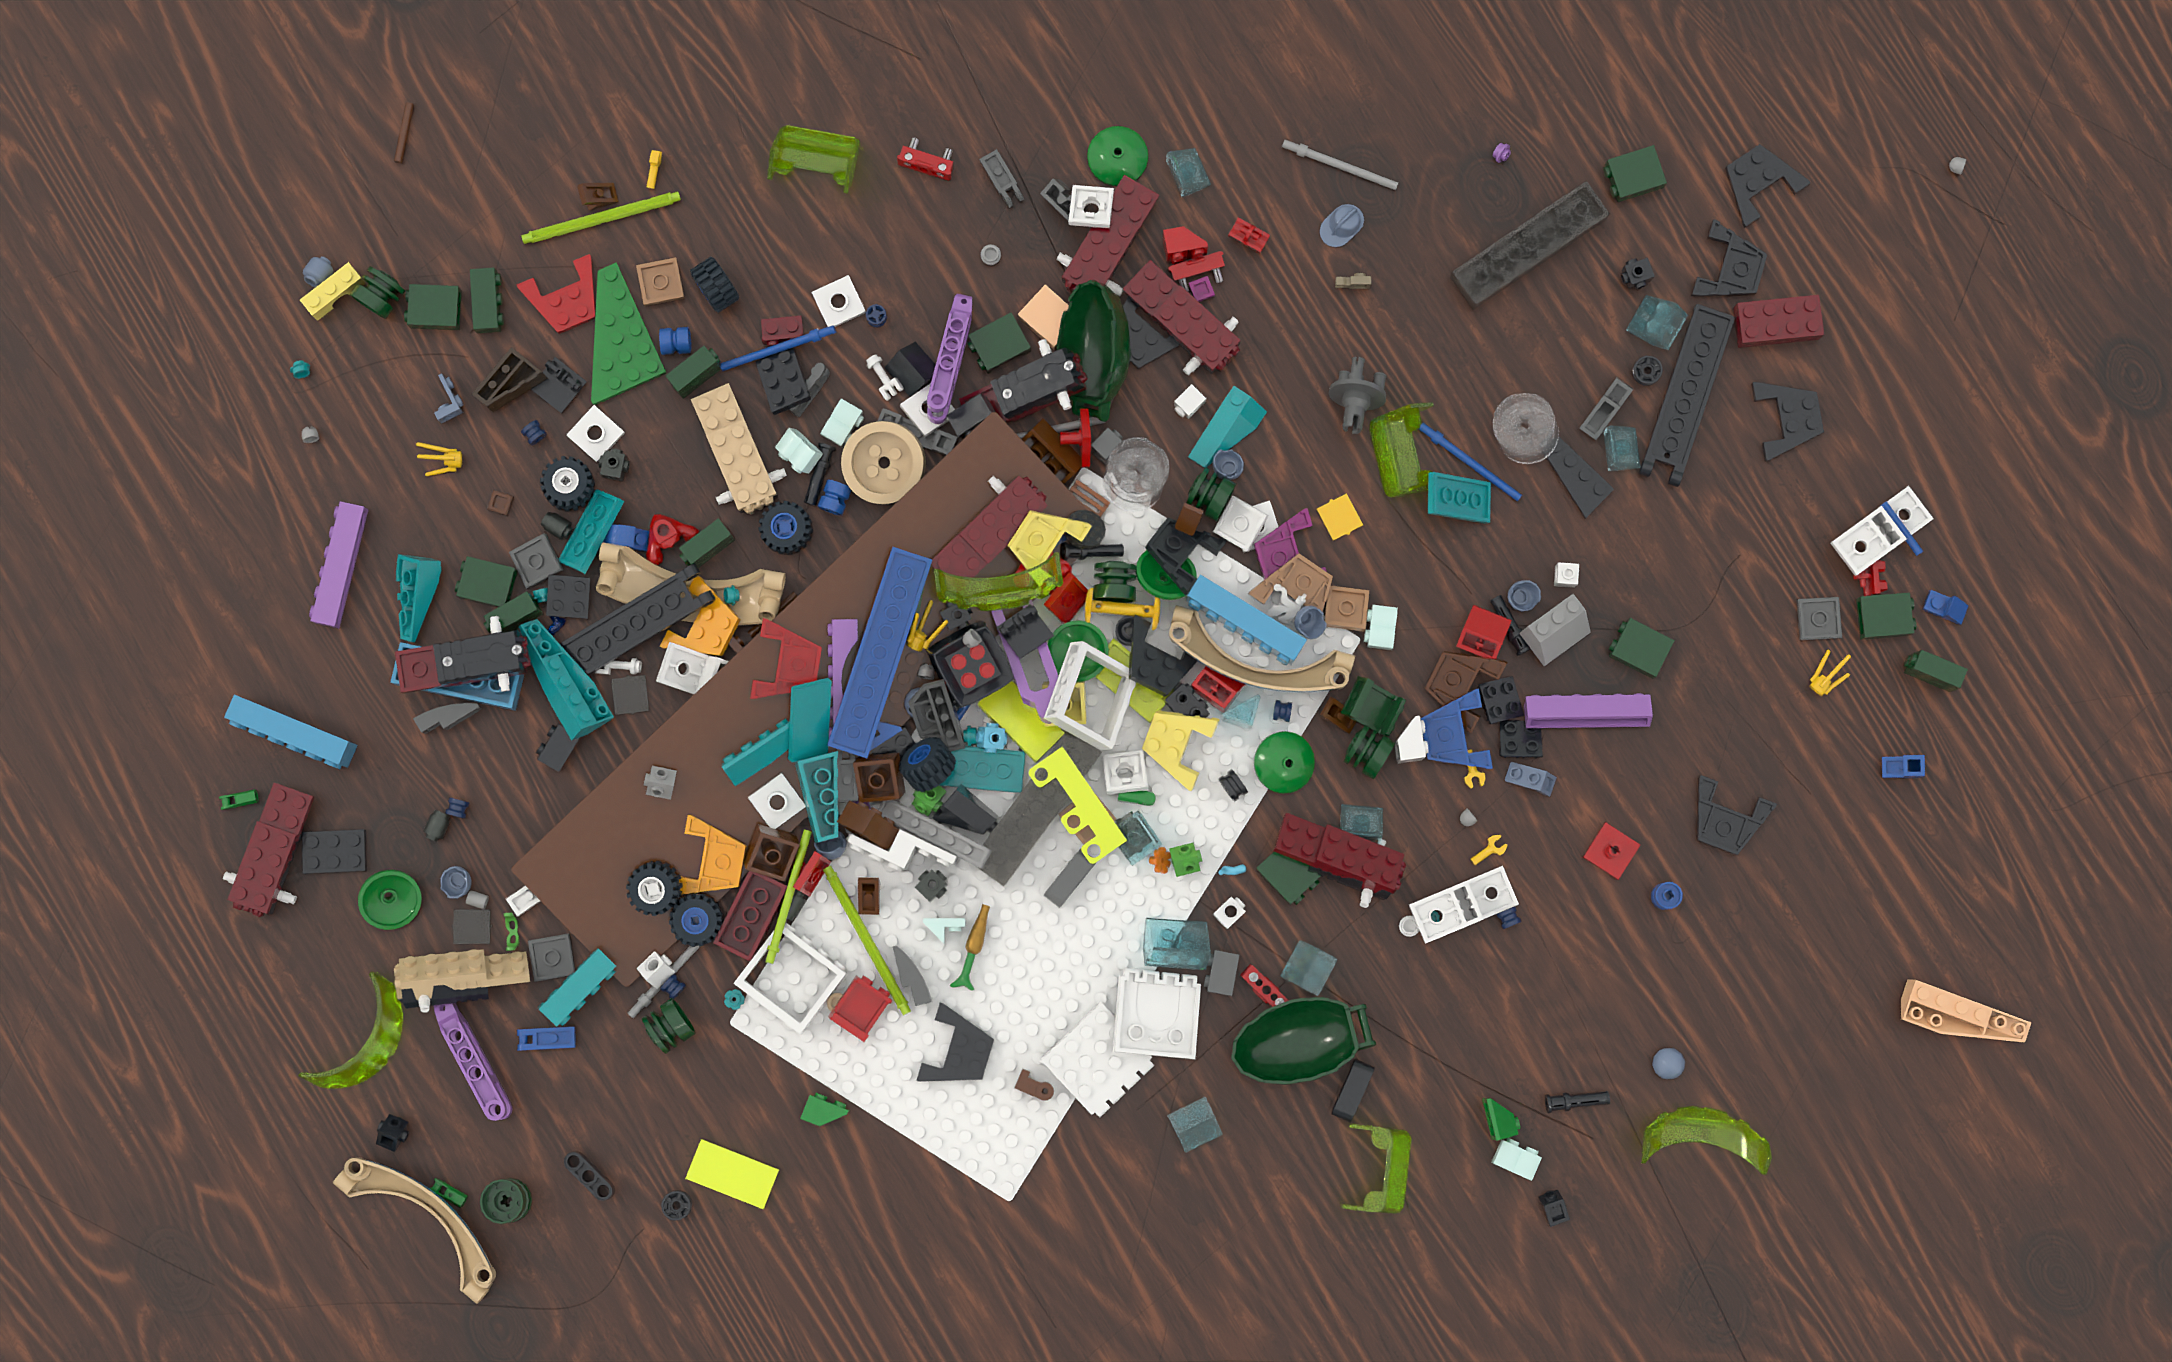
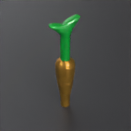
[950,904,990,991]

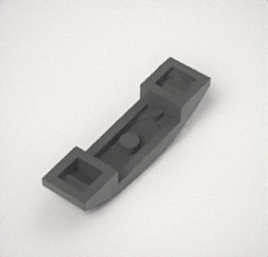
[877,408,958,455]

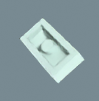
[923,918,966,944]

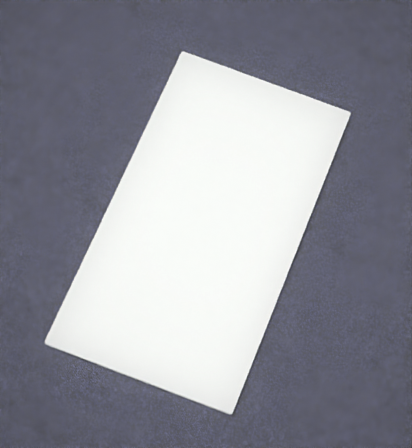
[730,468,1360,1201]

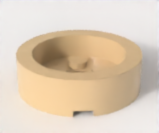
[841,421,926,504]

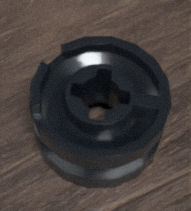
[1632,356,1663,386]
[1115,616,1133,646]
[1218,769,1248,802]
[661,1190,692,1221]

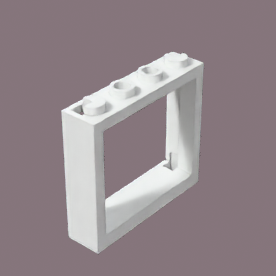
[1044,641,1136,750]
[734,923,847,1034]

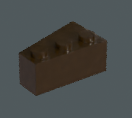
[472,347,547,412]

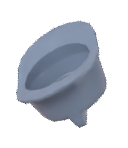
[1320,204,1364,247]

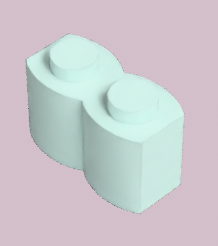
[820,399,864,448]
[775,428,823,474]
[1364,605,1398,650]
[1491,1138,1542,1181]

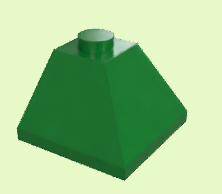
[1482,1098,1520,1141]

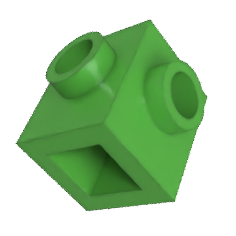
[912,786,947,816]
[1169,843,1203,877]

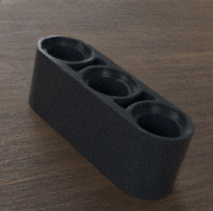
[1331,1059,1375,1123]
[564,1151,615,1201]

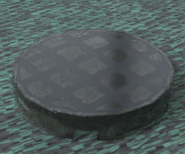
[1065,510,1106,549]

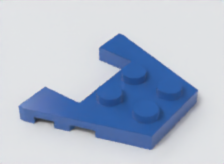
[1421,688,1493,769]

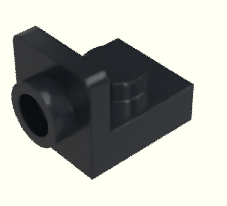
[1539,1190,1570,1227]

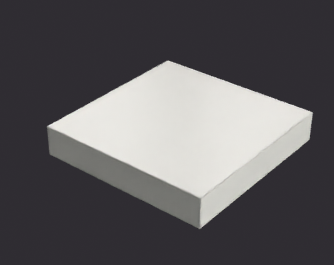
[1213,496,1268,552]

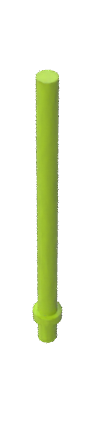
[765,830,812,964]

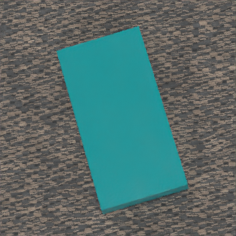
[1428,472,1491,524]
[559,489,624,574]
[788,678,832,762]
[939,746,1026,793]

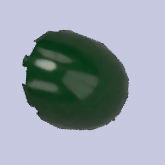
[1057,280,1131,422]
[1231,997,1376,1085]

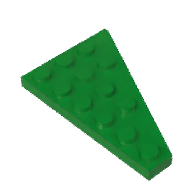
[591,262,666,405]

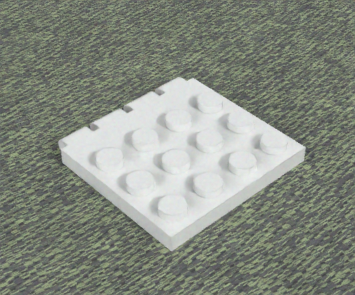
[1113,968,1201,1059]
[1040,1002,1154,1117]

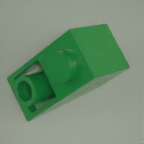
[800,1093,850,1126]

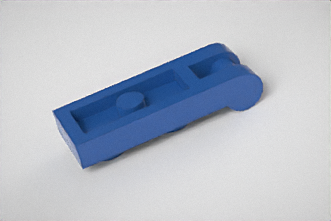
[517,1027,576,1051]

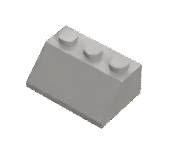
[1519,594,1591,666]

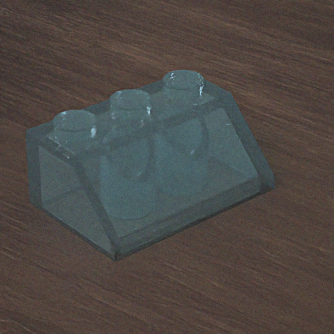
[1143,918,1211,970]

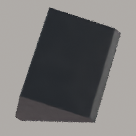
[885,341,936,397]

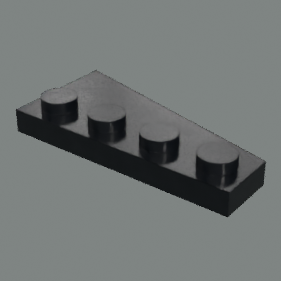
[1540,433,1614,519]

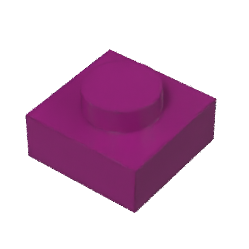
[1188,276,1215,302]

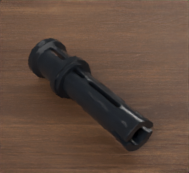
[803,443,836,506]
[1060,542,1124,561]
[1490,595,1531,656]
[1545,1091,1610,1113]

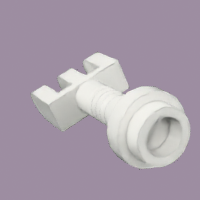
[866,354,904,401]
[595,658,642,675]

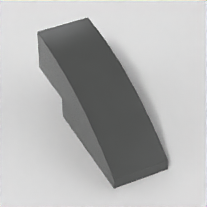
[1580,377,1634,440]
[413,703,482,734]
[893,946,932,1006]

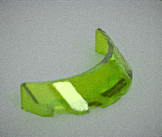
[934,552,1063,611]
[298,971,403,1089]
[1641,1106,1772,1175]

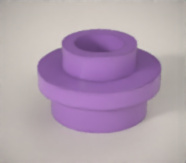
[1493,143,1511,163]

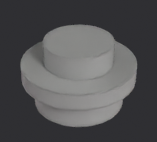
[981,245,1001,265]

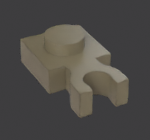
[1335,273,1371,289]

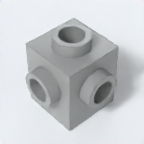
[644,766,677,800]

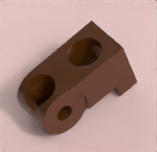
[1014,1068,1054,1101]

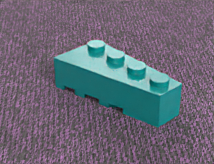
[794,751,838,843]
[538,948,616,1027]

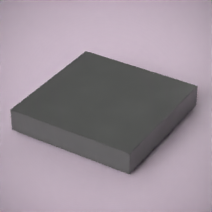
[509,533,563,589]
[1797,597,1842,641]
[528,933,576,982]

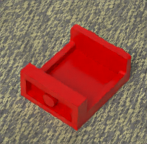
[828,975,893,1042]

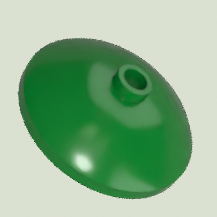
[1087,126,1148,186]
[1136,550,1197,600]
[1047,620,1109,682]
[1254,731,1315,793]
[358,870,422,930]

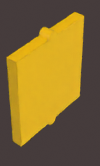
[1316,493,1363,541]

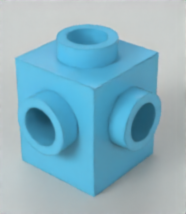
[976,723,1007,753]

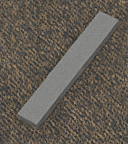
[878,800,992,869]

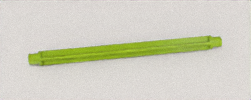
[521,192,681,244]
[823,866,911,1016]

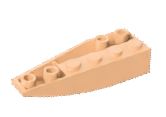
[1901,979,2031,1042]

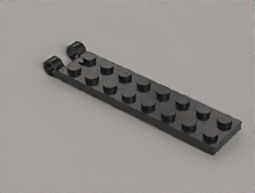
[1639,304,1735,487]
[560,564,716,675]

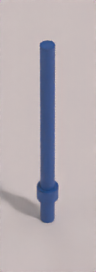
[720,325,836,371]
[1418,423,1522,501]

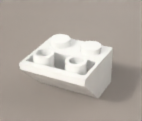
[1394,716,1428,764]

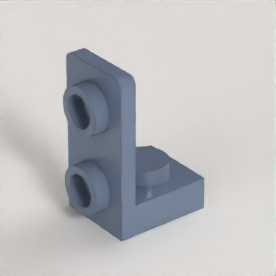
[434,373,464,424]
[1505,762,1557,797]

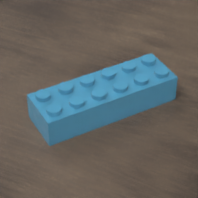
[1186,574,1307,666]
[390,642,524,711]
[224,695,358,769]

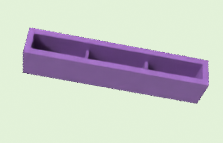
[309,502,368,629]
[1524,693,1653,728]

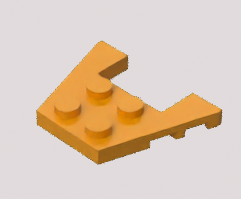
[660,576,741,656]
[679,815,747,894]

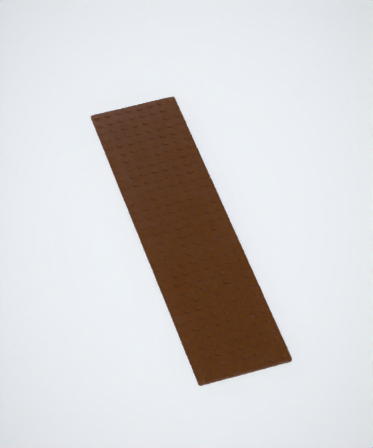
[511,412,1105,987]

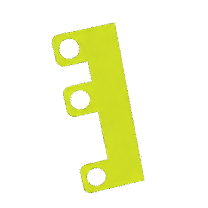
[1029,746,1127,864]

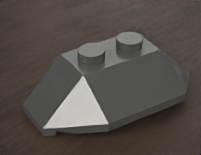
[908,679,965,752]

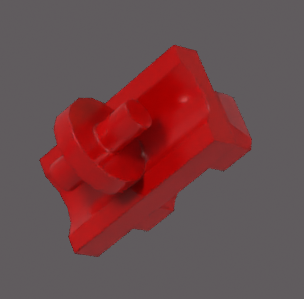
[1228,217,1270,254]
[1853,560,1888,596]

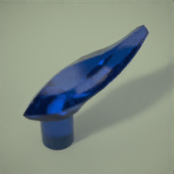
[547,616,566,635]

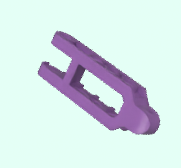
[927,294,972,424]
[990,594,1059,724]
[434,1003,512,1121]

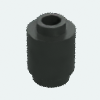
[541,512,573,540]
[423,810,450,842]
[778,890,806,921]

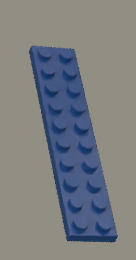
[827,547,932,758]

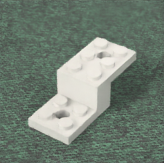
[1831,486,1933,576]
[656,642,729,695]
[847,830,958,872]
[1409,866,1519,944]

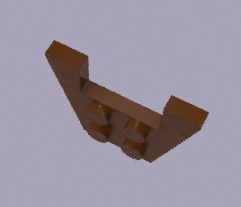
[1425,651,1508,734]

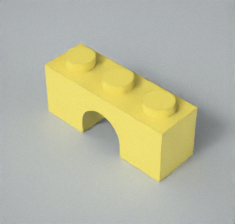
[300,262,366,321]

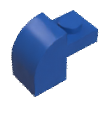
[602,525,649,551]
[1882,755,1925,778]

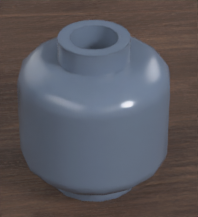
[303,256,334,288]

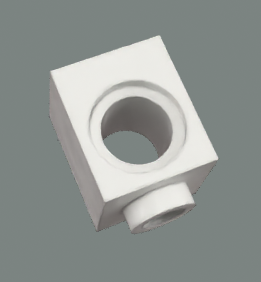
[1174,384,1206,419]
[1554,563,1579,588]
[1213,897,1246,929]
[637,951,675,989]

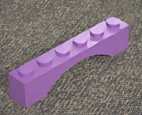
[828,619,858,738]

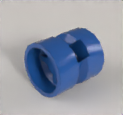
[659,327,691,355]
[817,480,852,516]
[1651,882,1683,910]

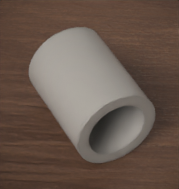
[466,890,489,910]

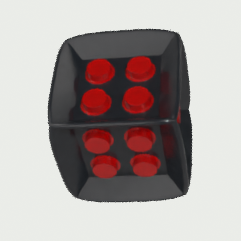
[926,620,1015,709]

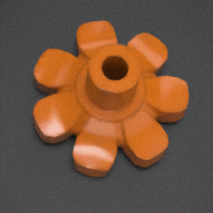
[1149,847,1171,874]

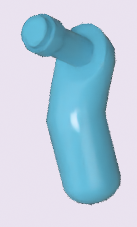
[1218,864,1246,875]

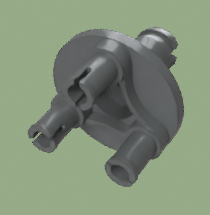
[1329,357,1387,434]

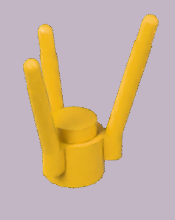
[416,442,462,476]
[907,600,948,652]
[1809,650,1851,696]

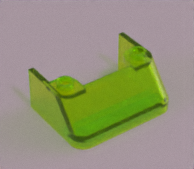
[767,126,860,193]
[1370,402,1434,497]
[1340,1123,1411,1214]

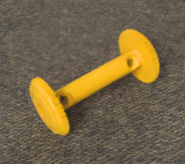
[1084,588,1161,630]

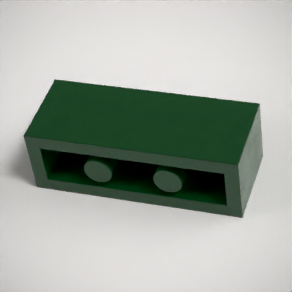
[470,267,504,334]

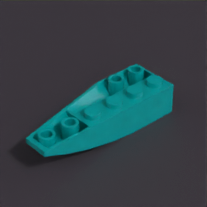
[519,619,614,741]
[721,718,790,786]

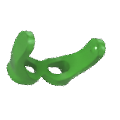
[504,913,519,951]

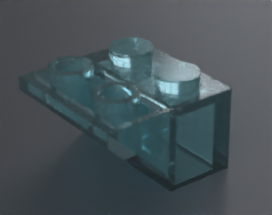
[1626,295,1688,350]
[1280,940,1338,996]
[1167,1096,1223,1153]

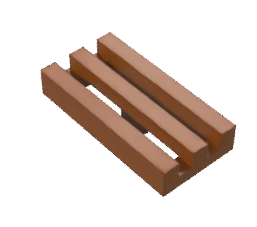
[1069,480,1111,520]

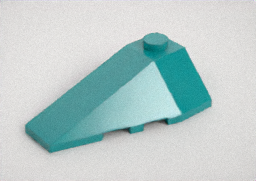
[1188,386,1267,468]
[396,554,441,642]

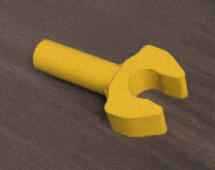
[647,150,662,189]
[1464,749,1485,789]
[1470,835,1507,865]

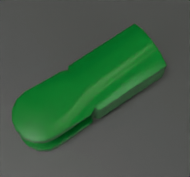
[219,789,259,810]
[1118,791,1156,806]
[429,1178,468,1208]

